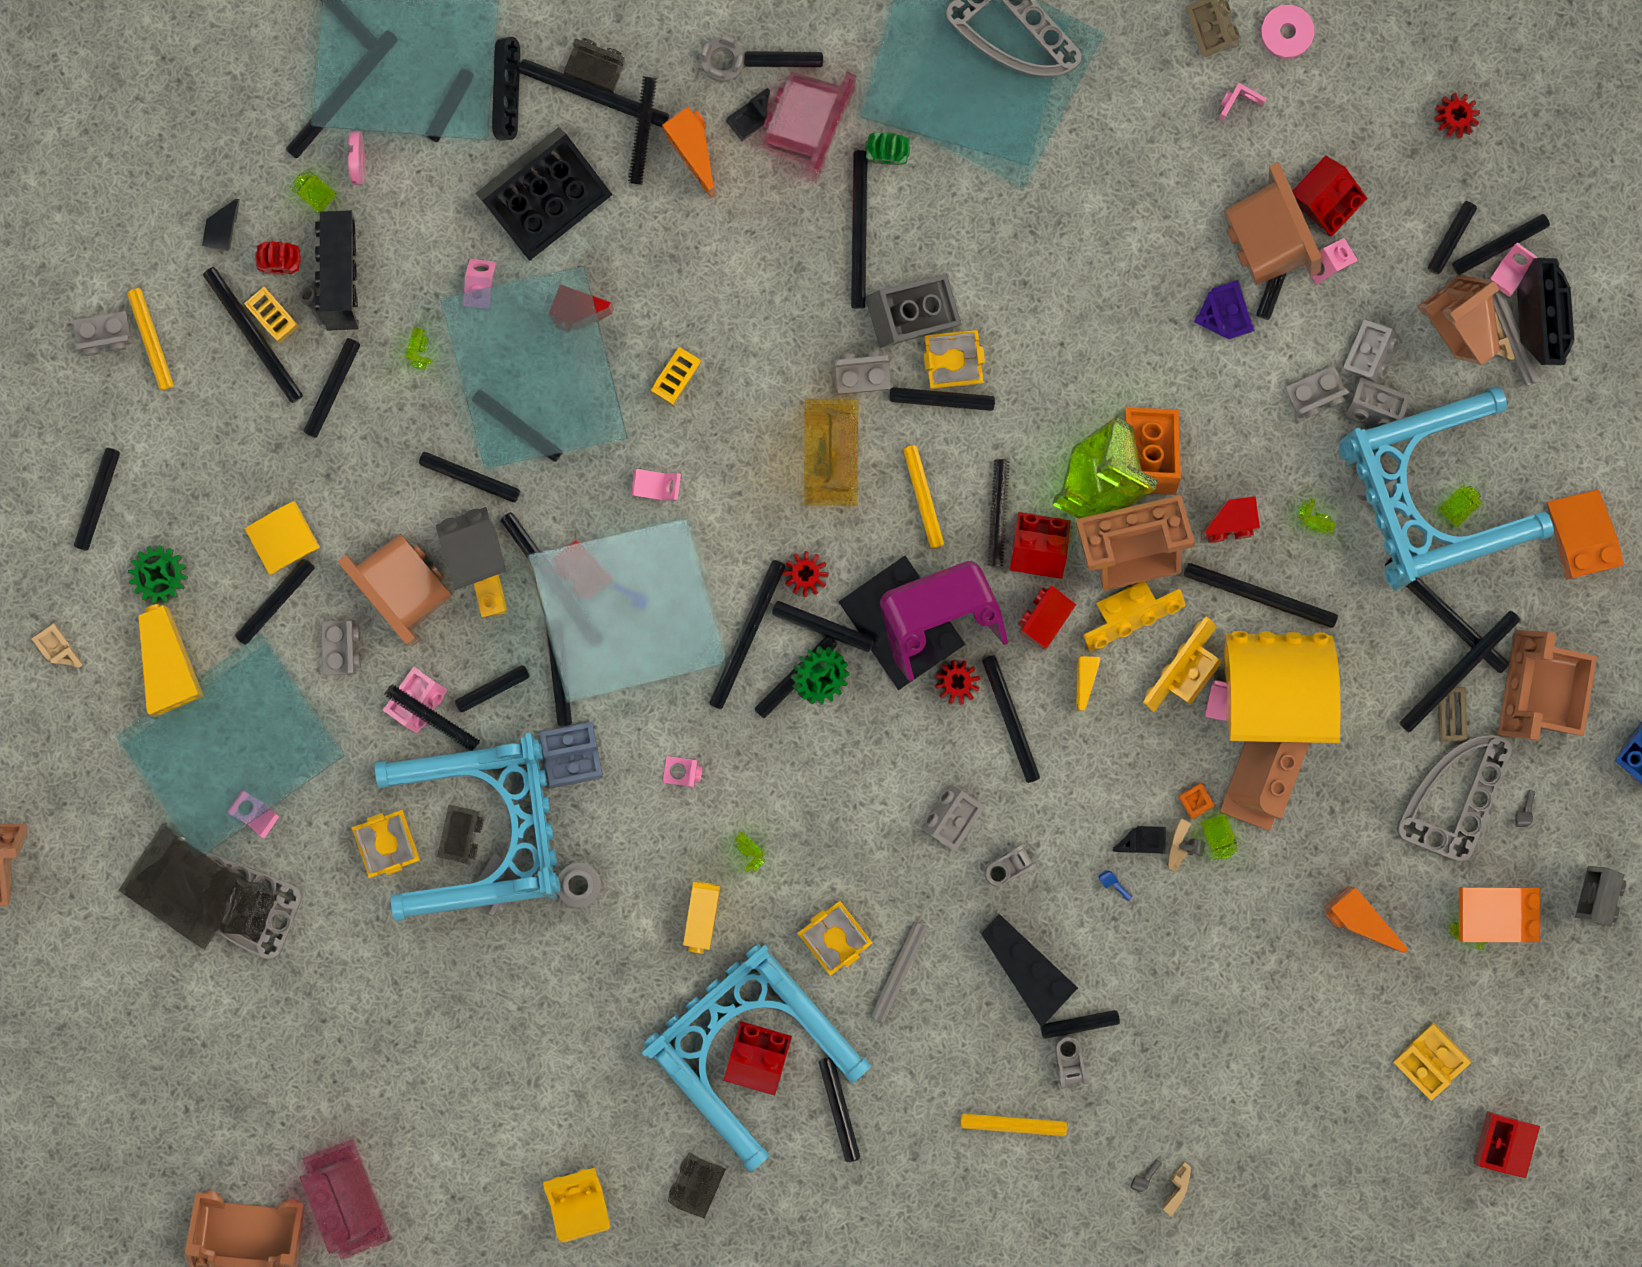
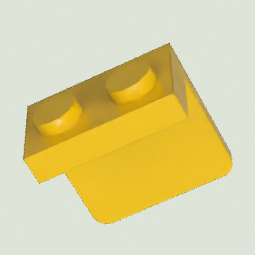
[543,1168,611,1243]

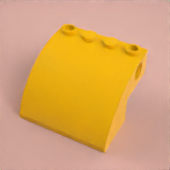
[1223,631,1341,743]

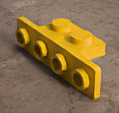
[1083,582,1186,651]
[1143,616,1222,712]

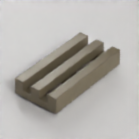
[1438,687,1467,741]

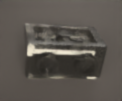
[564,38,625,93]
[437,804,484,864]
[219,881,275,942]
[668,1152,726,1219]

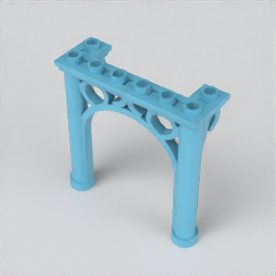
[1339,386,1554,591]
[375,733,561,921]
[642,943,872,1173]

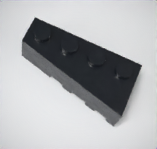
[315,210,359,331]
[980,913,1078,1028]

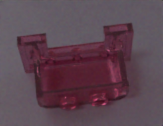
[762,72,857,183]
[300,1138,392,1260]

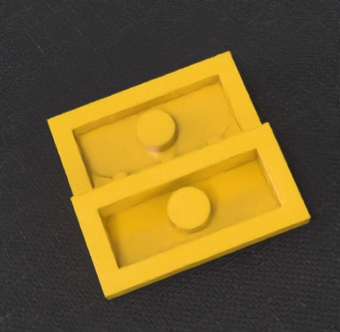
[244,501,320,575]
[1393,1022,1471,1101]

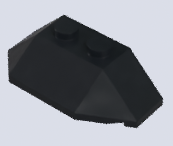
[1517,258,1575,366]

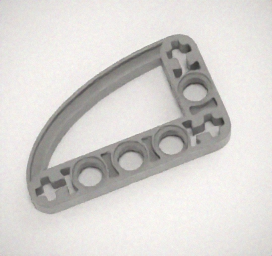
[946,0,1081,78]
[1397,735,1512,861]
[175,846,302,959]

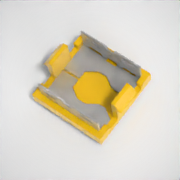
[924,330,985,389]
[351,810,420,878]
[797,901,873,976]

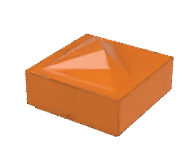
[1178,783,1216,820]

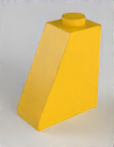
[683,881,722,954]

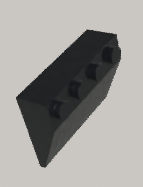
[475,127,613,261]
[839,555,966,691]

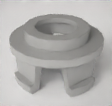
[701,35,745,81]
[558,863,601,907]

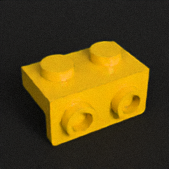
[474,574,507,618]

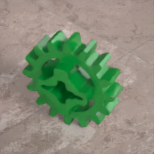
[128,545,188,604]
[791,646,850,705]

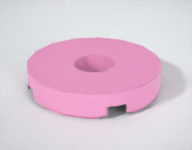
[1261,5,1314,59]
[348,131,365,185]

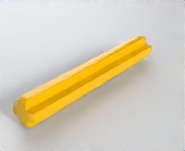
[127,288,174,390]
[903,445,944,549]
[960,1113,1067,1136]

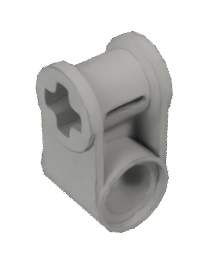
[984,843,1037,886]
[1055,1035,1088,1089]

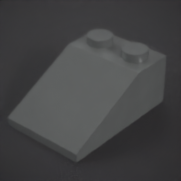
[865,274,962,348]
[436,507,506,590]
[1575,866,1626,927]

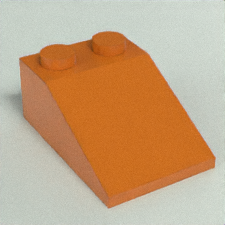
[662,107,715,199]
[1122,407,1181,495]
[1546,489,1624,580]
[1324,886,1409,953]
[1459,887,1540,942]

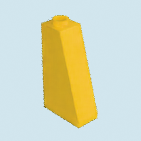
[138,604,204,717]

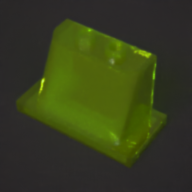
[1052,417,1158,519]

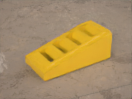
[244,286,300,344]
[650,347,702,406]
[1076,656,1100,711]

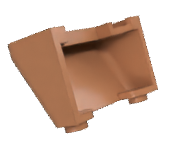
[185,1190,304,1267]

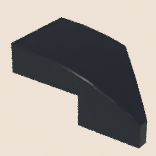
[726,88,770,141]
[202,198,240,251]
[1113,826,1166,854]

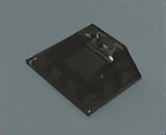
[118,823,249,950]

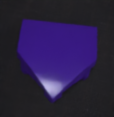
[1194,280,1255,340]

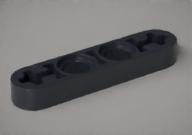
[492,37,520,141]

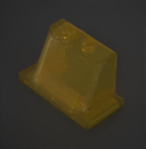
[804,398,859,506]

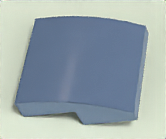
[540,722,603,788]

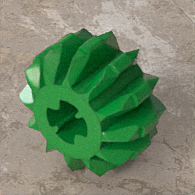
[865,132,910,165]

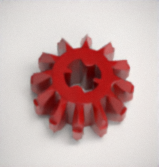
[1434,93,1480,139]
[255,241,301,275]
[783,551,829,597]
[935,660,980,705]

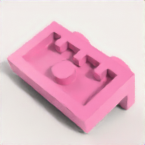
[383,666,447,733]

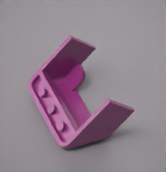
[880,561,1008,681]

